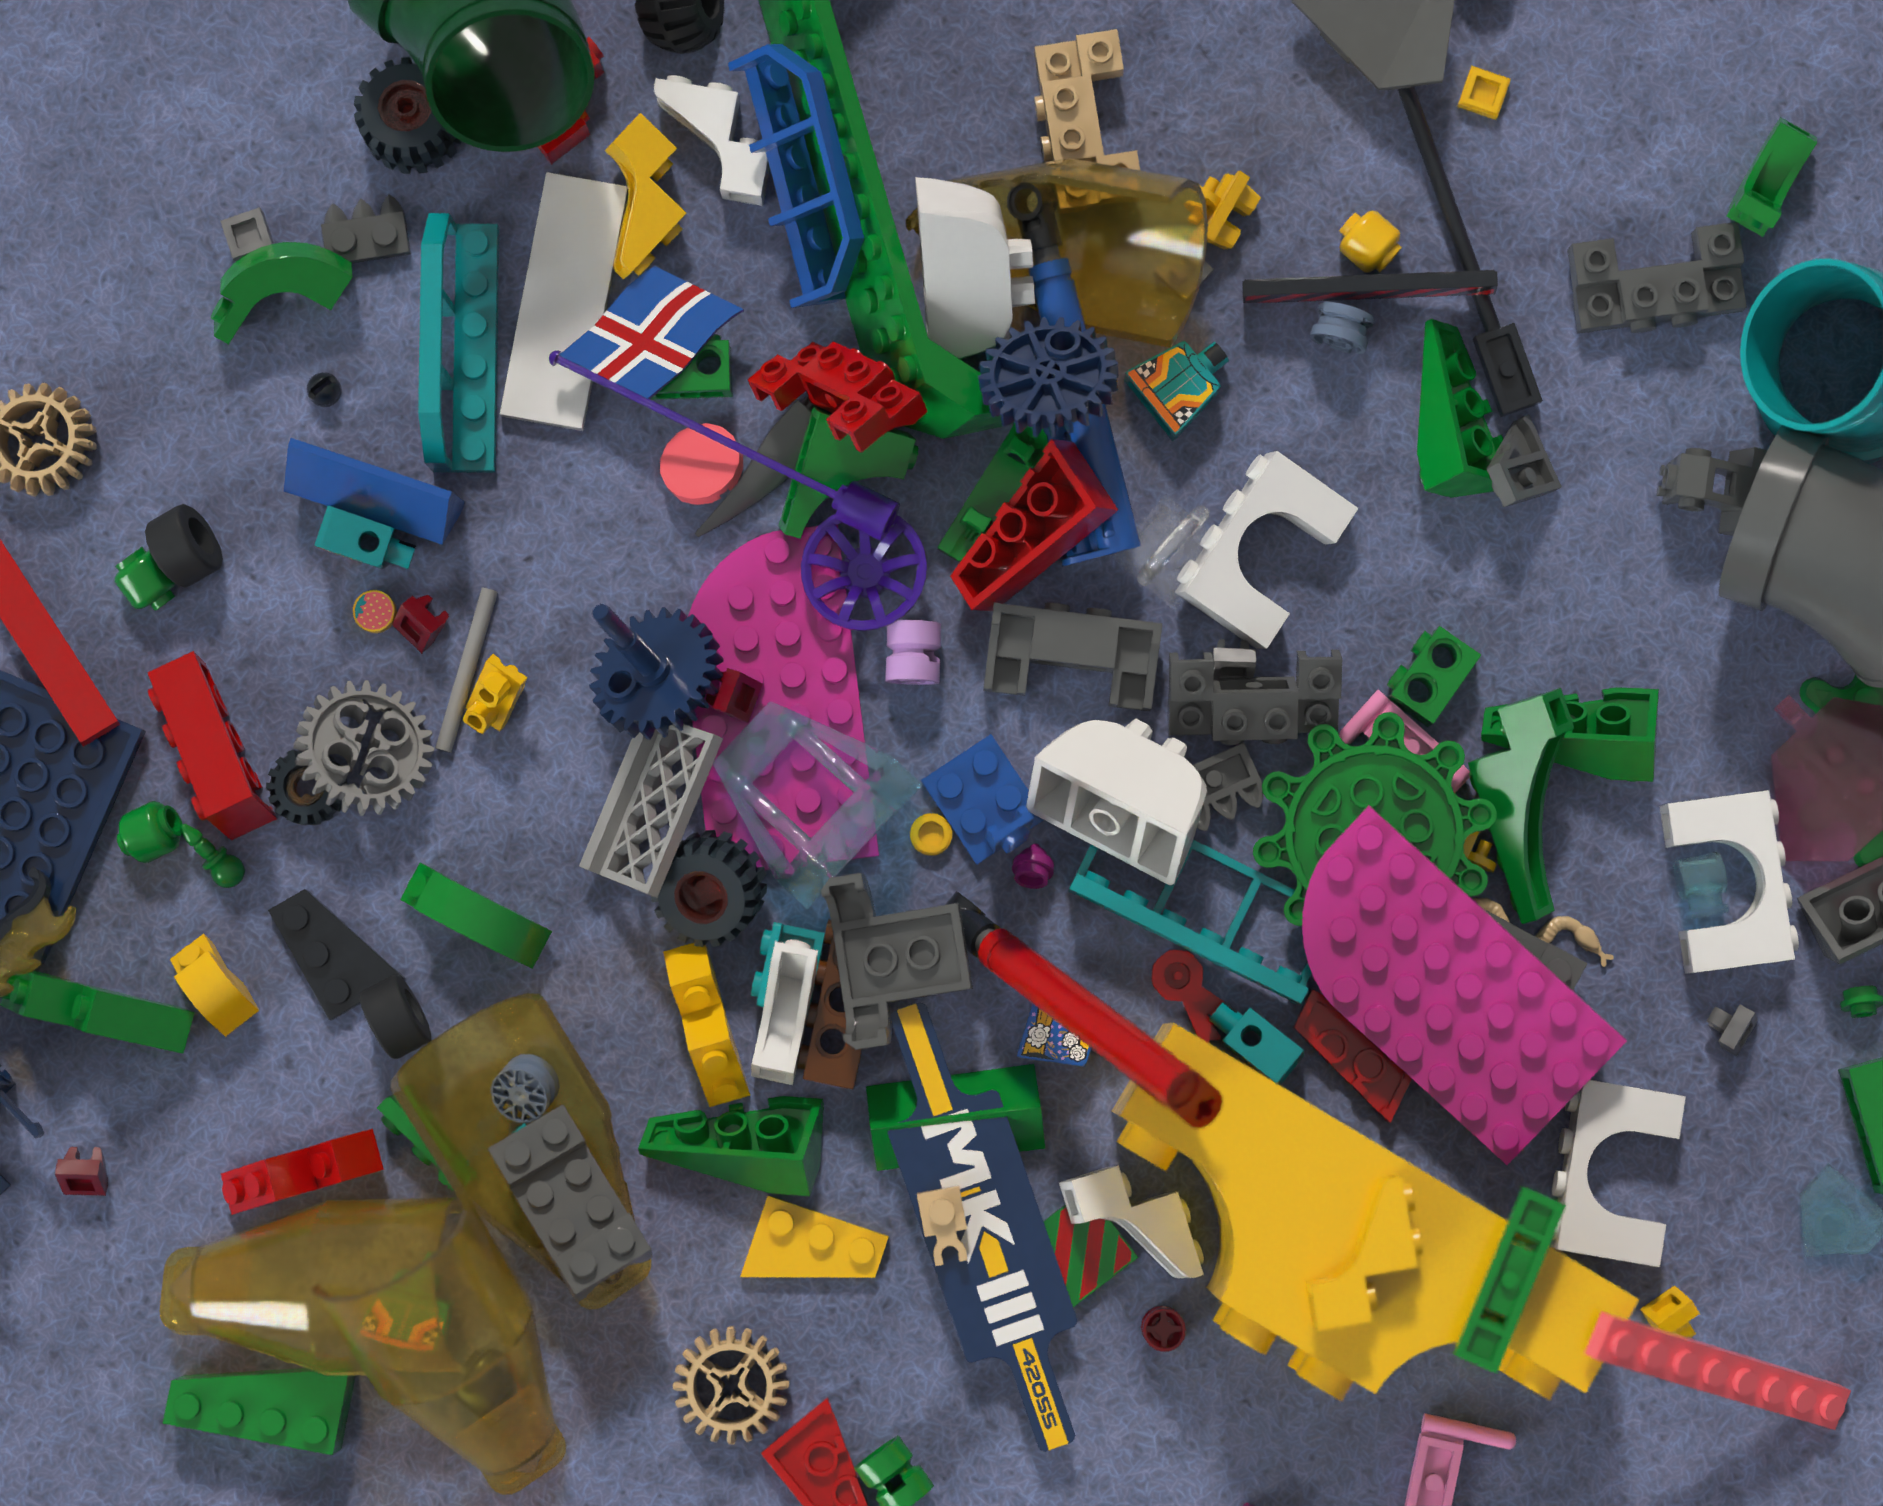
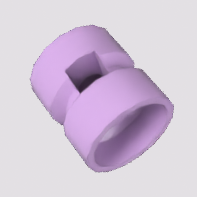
[885,620,941,685]

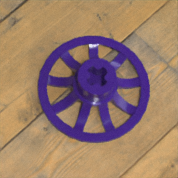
[801,514,927,631]

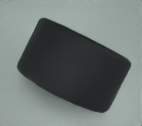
[145,504,223,588]
[360,975,431,1059]

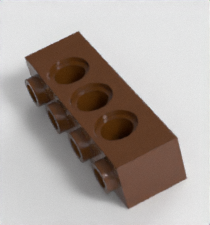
[797,919,862,1090]

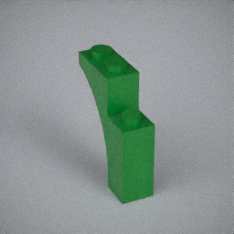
[0,965,195,1054]

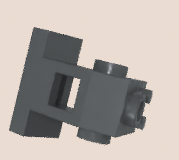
[1656,447,1768,536]

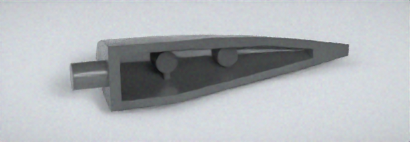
[694,395,818,537]

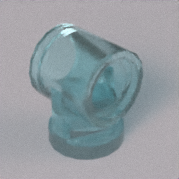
[1673,851,1729,920]

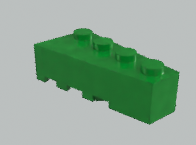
[162,1364,358,1455]

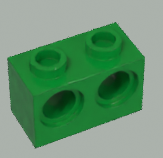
[650,334,732,400]
[1386,626,1481,727]

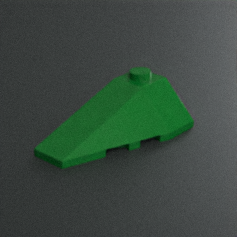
[1417,319,1504,498]
[1481,687,1659,782]
[638,1096,824,1196]

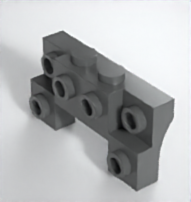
[1567,222,1747,334]
[983,603,1163,711]
[1167,649,1342,745]

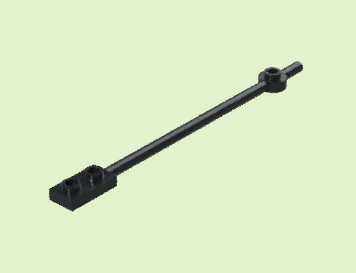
[1397,87,1543,417]

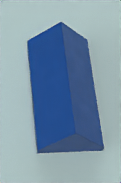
[284,438,465,545]

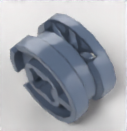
[1309,302,1375,354]
[490,1054,560,1123]

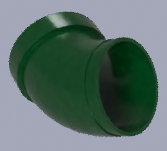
[348,0,594,152]

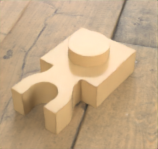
[917,1185,968,1266]

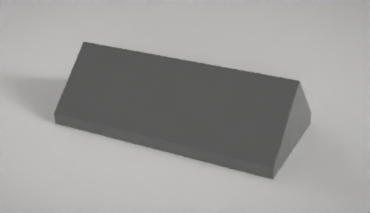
[1797,857,1883,964]

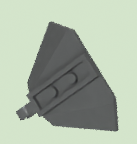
[1292,0,1455,91]

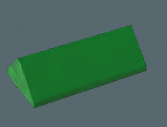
[866,1064,1045,1171]

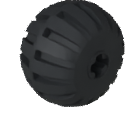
[634,0,724,54]

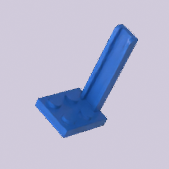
[921,734,1044,865]

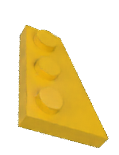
[740,1195,889,1278]

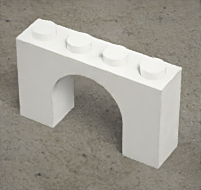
[1175,451,1358,649]
[1659,790,1799,974]
[1550,1080,1686,1267]

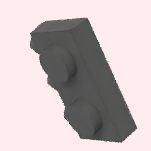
[321,194,411,264]
[1193,743,1263,831]

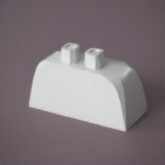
[915,177,1035,359]
[1026,719,1207,885]

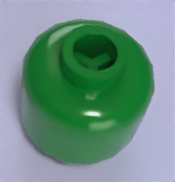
[114,547,176,611]
[117,801,183,863]

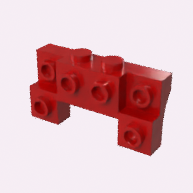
[747,341,928,453]

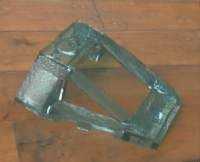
[713,701,923,910]

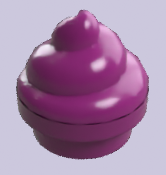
[1012,843,1054,889]

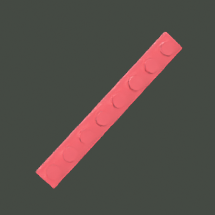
[1585,1311,1851,1430]

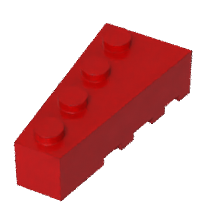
[950,439,1118,611]
[147,651,277,841]

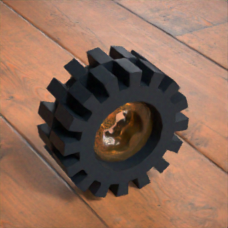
[266,749,348,825]

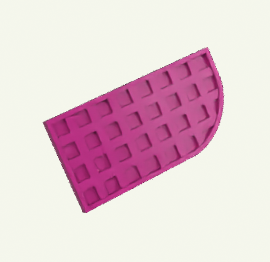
[688,525,879,877]
[1302,805,1627,1165]

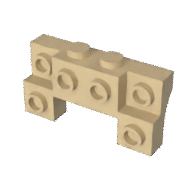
[1034,29,1144,213]

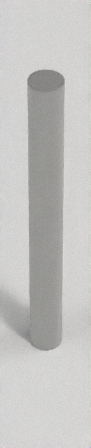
[435,587,498,753]

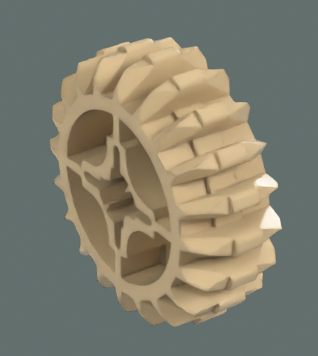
[0,383,97,496]
[673,1326,790,1445]

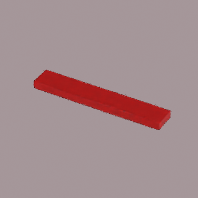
[0,539,120,747]

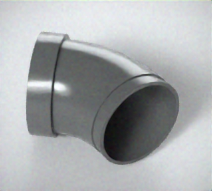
[1719,425,1883,688]

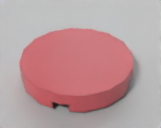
[660,423,743,505]

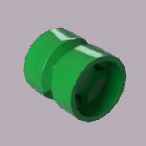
[854,1435,934,1506]

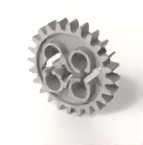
[293,680,434,816]

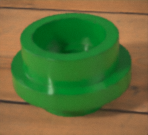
[1840,985,1883,1018]

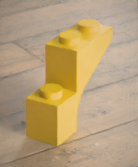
[605,113,686,279]
[663,943,750,1107]
[1306,1175,1423,1331]

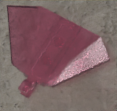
[1770,695,1883,862]

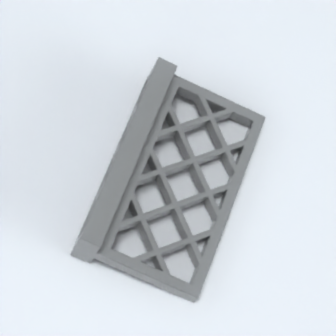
[579,724,723,898]

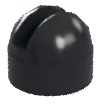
[307,372,342,407]

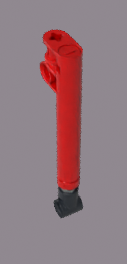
[946,891,1223,1129]

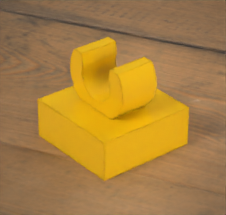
[1640,1285,1700,1338]

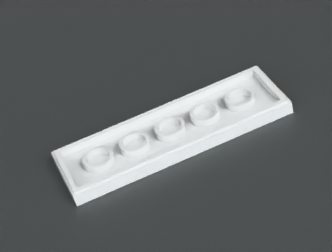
[500,172,628,431]

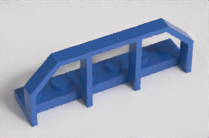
[728,44,864,308]

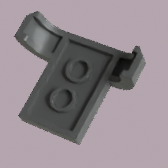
[821,873,973,1050]

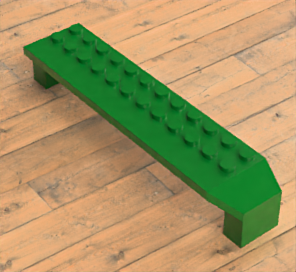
[758,0,1015,439]

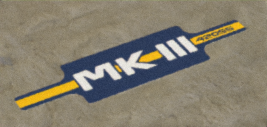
[887,1002,1077,1451]

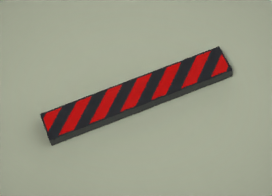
[1242,270,1498,303]

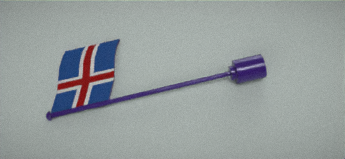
[549,266,900,541]

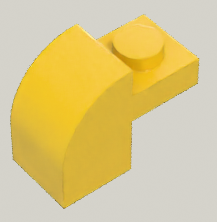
[170,933,259,1037]

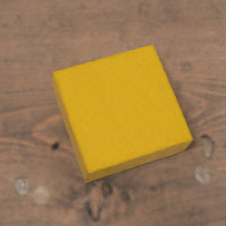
[1457,66,1511,120]

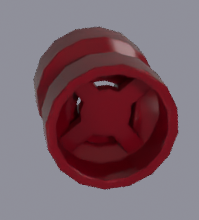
[1141,1305,1186,1352]

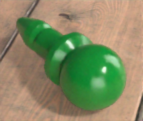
[180,824,245,888]

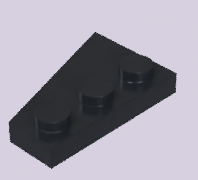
[268,889,405,1020]

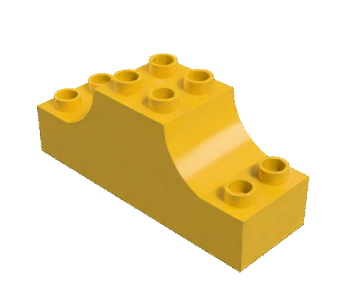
[1111,1023,1639,1401]

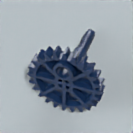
[978,317,1119,442]
[589,604,724,740]

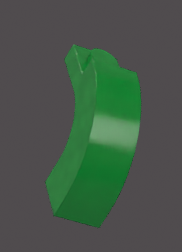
[1726,117,1817,237]
[211,242,353,344]
[400,863,552,969]

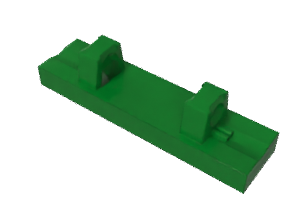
[937,423,1048,563]
[1452,1187,1566,1374]

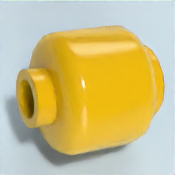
[1339,210,1402,273]

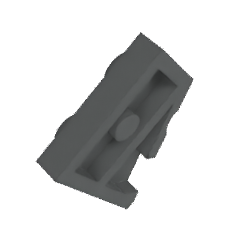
[1487,414,1562,507]

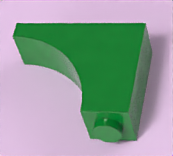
[778,406,918,539]
[1838,1057,1883,1194]

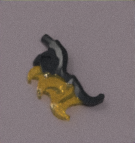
[0,867,76,997]

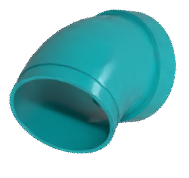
[1740,258,1883,464]

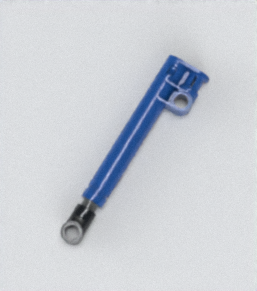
[1007,182,1141,567]

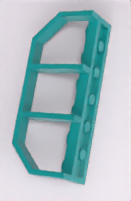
[418,213,499,473]
[1068,840,1312,1004]

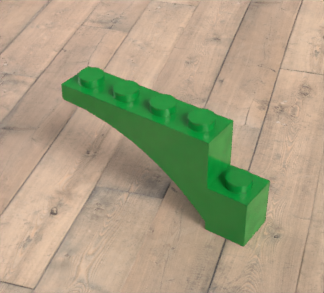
[1468,688,1574,924]

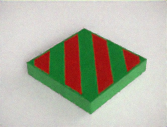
[1043,1204,1138,1307]

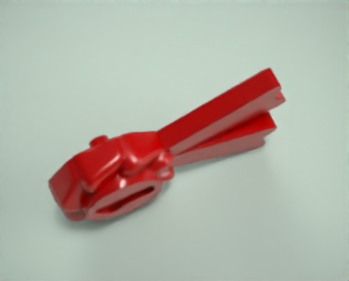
[1151,950,1224,1043]

